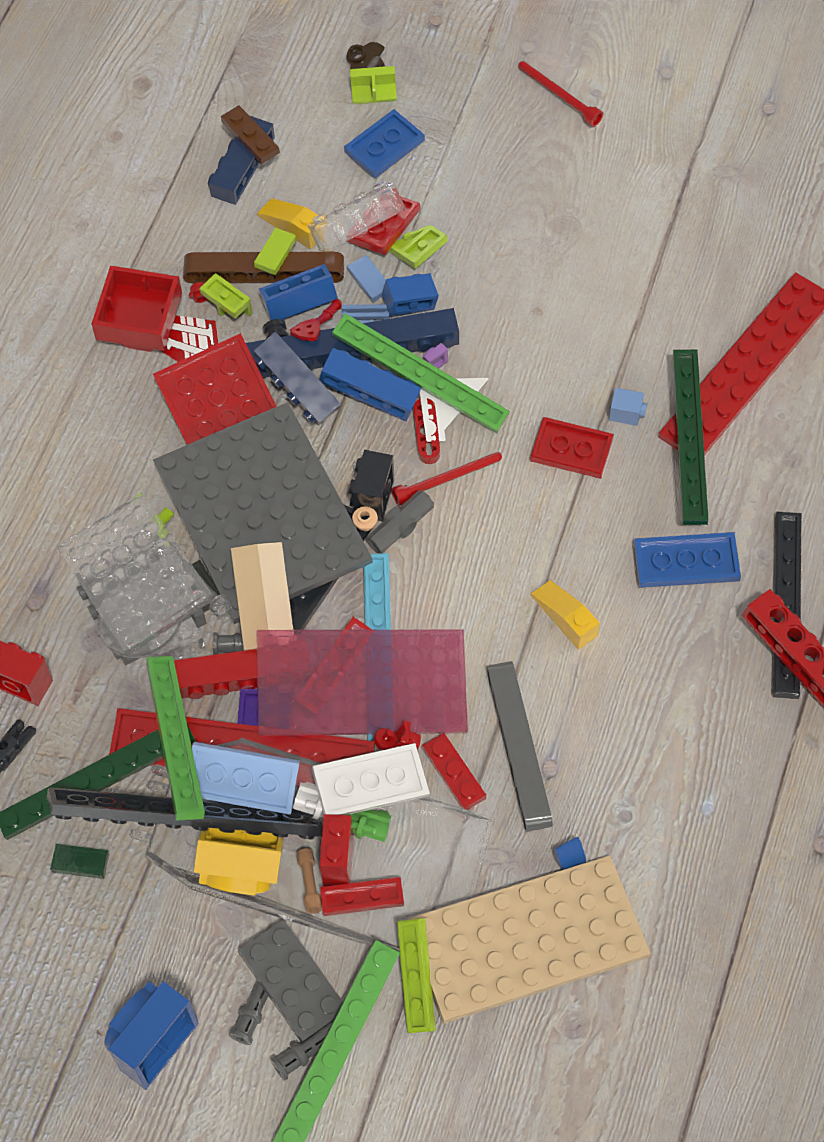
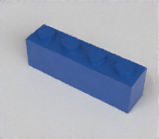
[319,348,421,422]

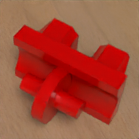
[374,720,421,750]

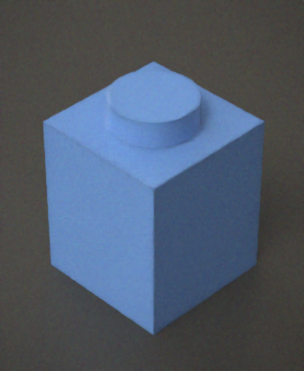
[609,388,647,426]

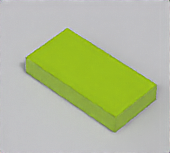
[254,227,297,275]

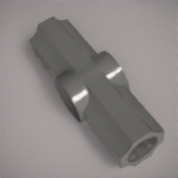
[366,490,434,554]

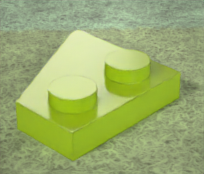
[389,225,448,269]

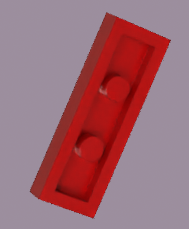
[422,733,486,812]
[320,877,404,917]

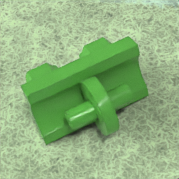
[350,810,392,842]

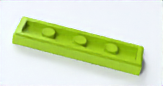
[397,918,436,1033]

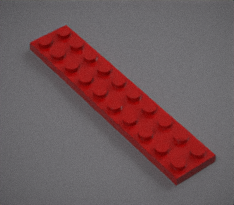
[658,272,824,456]
[109,708,375,786]

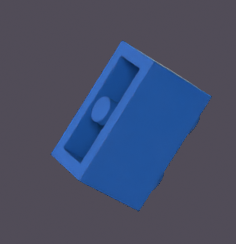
[382,273,439,316]

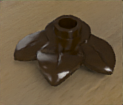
[346,42,385,69]

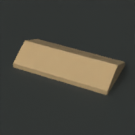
[230,542,295,651]

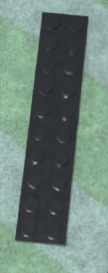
[47,787,323,840]

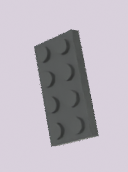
[238,919,343,1043]

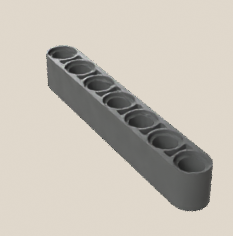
[486,661,553,832]

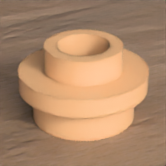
[353,507,378,531]

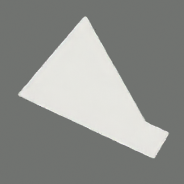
[420,378,488,442]

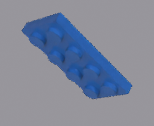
[634,532,741,588]

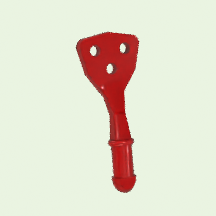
[290,299,342,341]

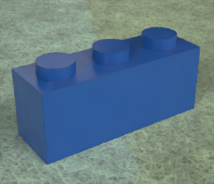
[259,264,338,320]

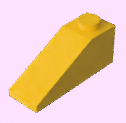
[257,198,325,250]
[531,580,600,650]

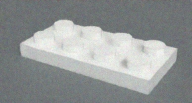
[311,743,430,815]

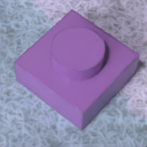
[423,343,448,368]

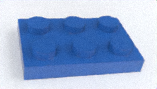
[344,109,425,178]

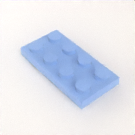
[192,742,300,815]

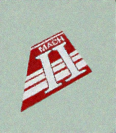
[160,315,218,362]

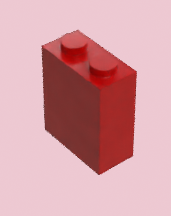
[320,814,354,887]

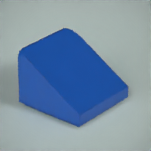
[554,837,586,870]

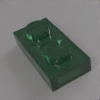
[50,844,109,879]

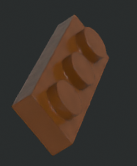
[221,105,280,165]

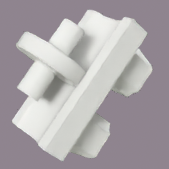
[292,782,324,820]

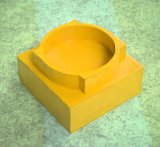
[194,828,284,896]

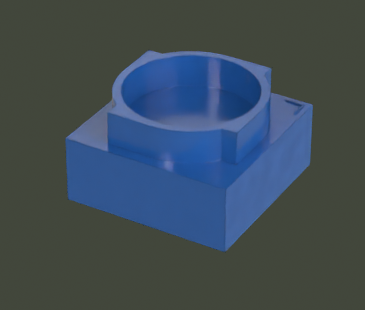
[104,981,199,1090]

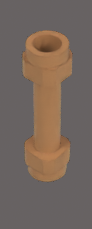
[297,848,322,914]

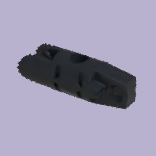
[0,719,36,773]

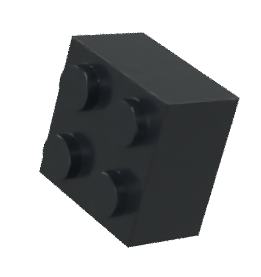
[349,449,395,522]

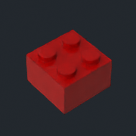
[0,641,53,706]

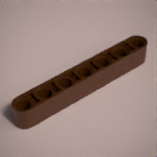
[183,251,344,284]

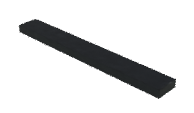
[773,511,802,699]

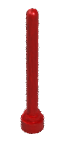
[518,61,604,127]
[391,452,502,506]

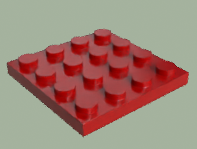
[153,333,277,445]

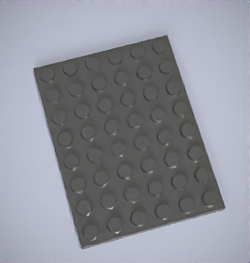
[153,402,373,624]

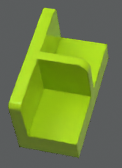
[350,66,397,104]
[200,273,253,319]

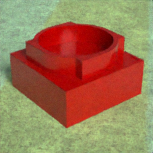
[91,265,182,352]

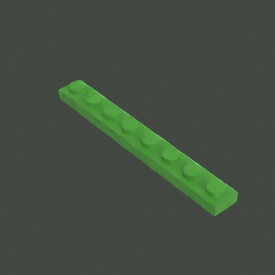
[332,313,510,433]
[146,656,205,821]
[272,940,400,1142]

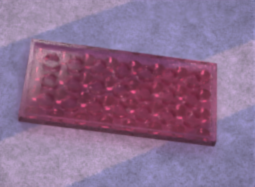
[256,629,468,736]

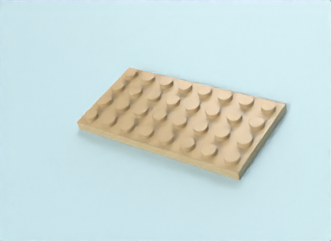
[407,856,651,1024]

